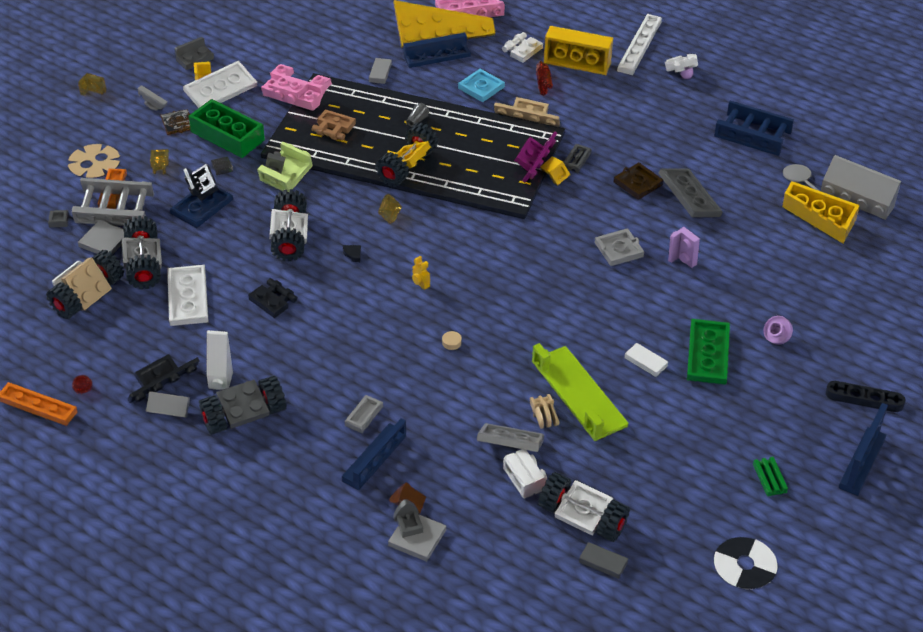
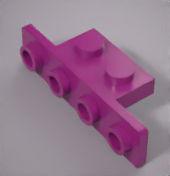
[514,131,557,183]

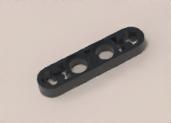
[825,381,906,412]

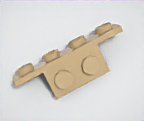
[494,97,560,127]

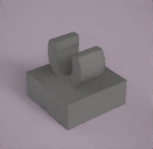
[265,151,286,174]

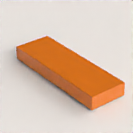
[97,168,127,209]

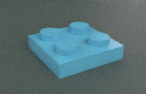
[458,69,505,102]

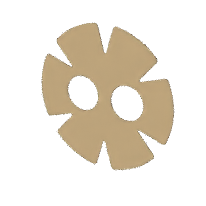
[68,144,120,178]

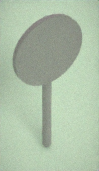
[783,164,820,191]

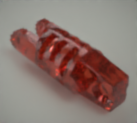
[536,61,553,96]

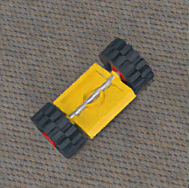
[375,123,439,187]

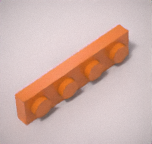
[0,382,78,426]

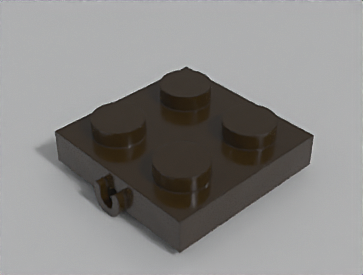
[614,162,664,200]

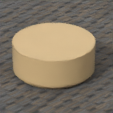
[442,331,462,350]

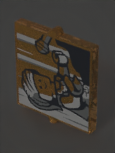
[160,109,190,135]

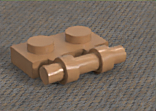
[312,109,356,141]

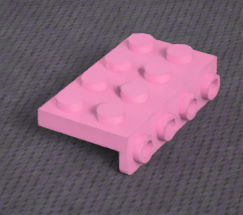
[435,0,505,18]

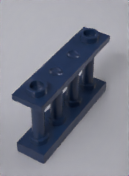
[714,100,794,156]

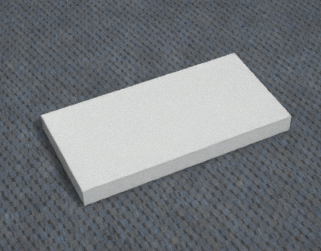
[183,61,257,108]
[167,265,209,326]

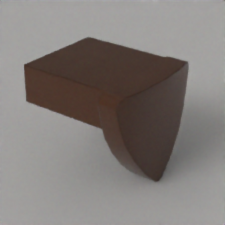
[389,482,426,514]

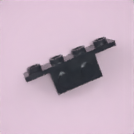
[128,354,200,403]

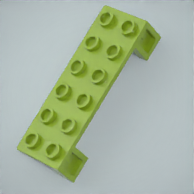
[532,343,629,441]

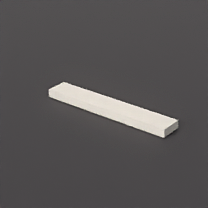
[617,14,662,75]

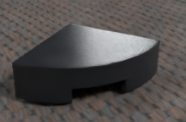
[343,245,361,263]

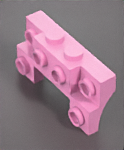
[261,64,332,111]

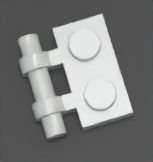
[502,32,543,63]

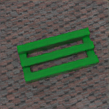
[753,456,788,496]

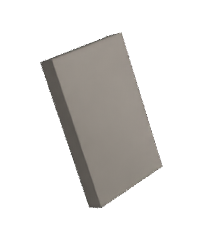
[477,423,544,452]

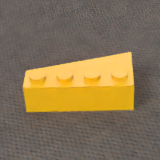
[782,181,860,244]

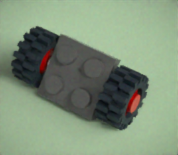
[199,375,287,435]

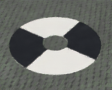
[714,537,777,589]

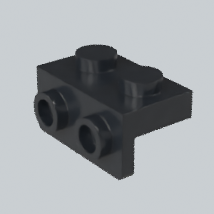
[183,164,219,201]

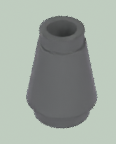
[406,103,429,127]

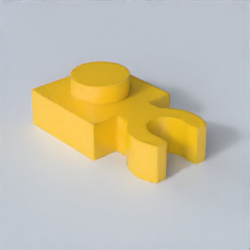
[412,256,430,290]

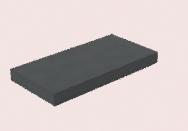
[658,168,723,217]

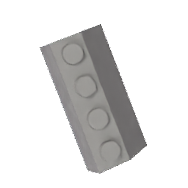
[821,155,901,220]

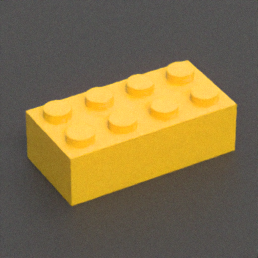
[544,26,613,75]

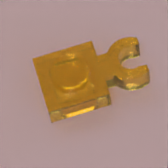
[150,149,169,174]

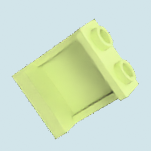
[257,142,313,192]

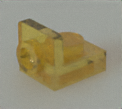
[78,73,107,96]

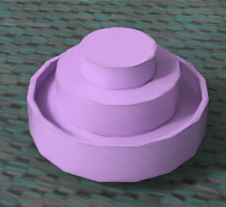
[764,316,793,345]

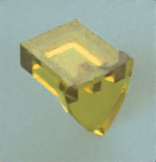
[378,194,402,224]

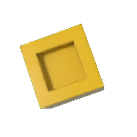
[194,62,212,81]
[540,156,571,185]

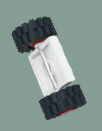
[269,189,308,261]
[538,472,630,542]

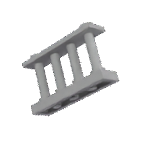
[71,178,154,226]

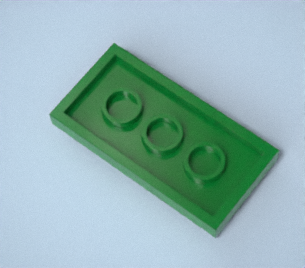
[687,319,730,385]

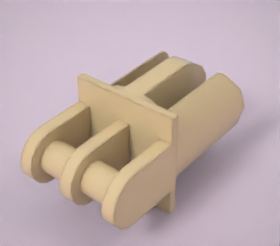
[530,394,559,429]

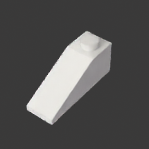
[207,330,233,390]

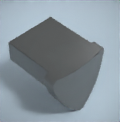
[393,499,423,538]

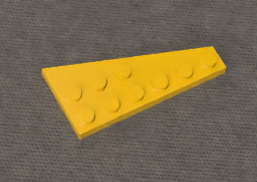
[393,0,495,48]

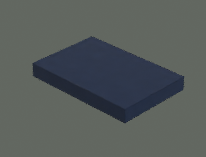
[170,187,233,228]

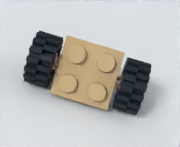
[46,250,124,319]

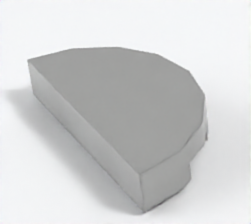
[138,85,168,111]

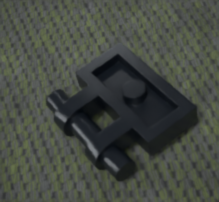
[248,278,298,318]

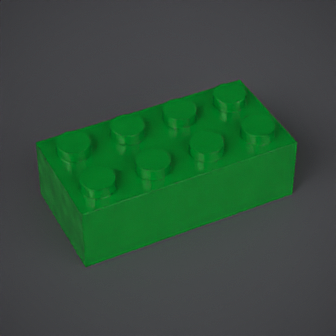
[189,99,265,158]

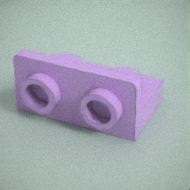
[668,227,700,268]

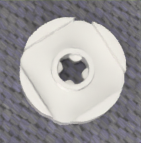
[665,54,698,72]

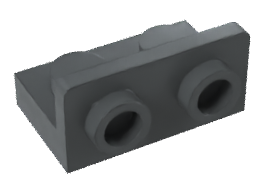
[175,37,214,70]

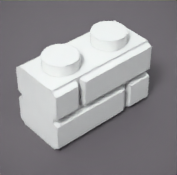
[503,449,547,499]

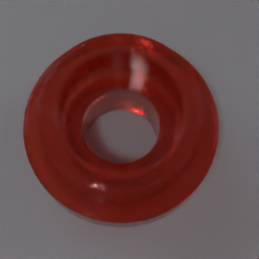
[72,375,93,394]

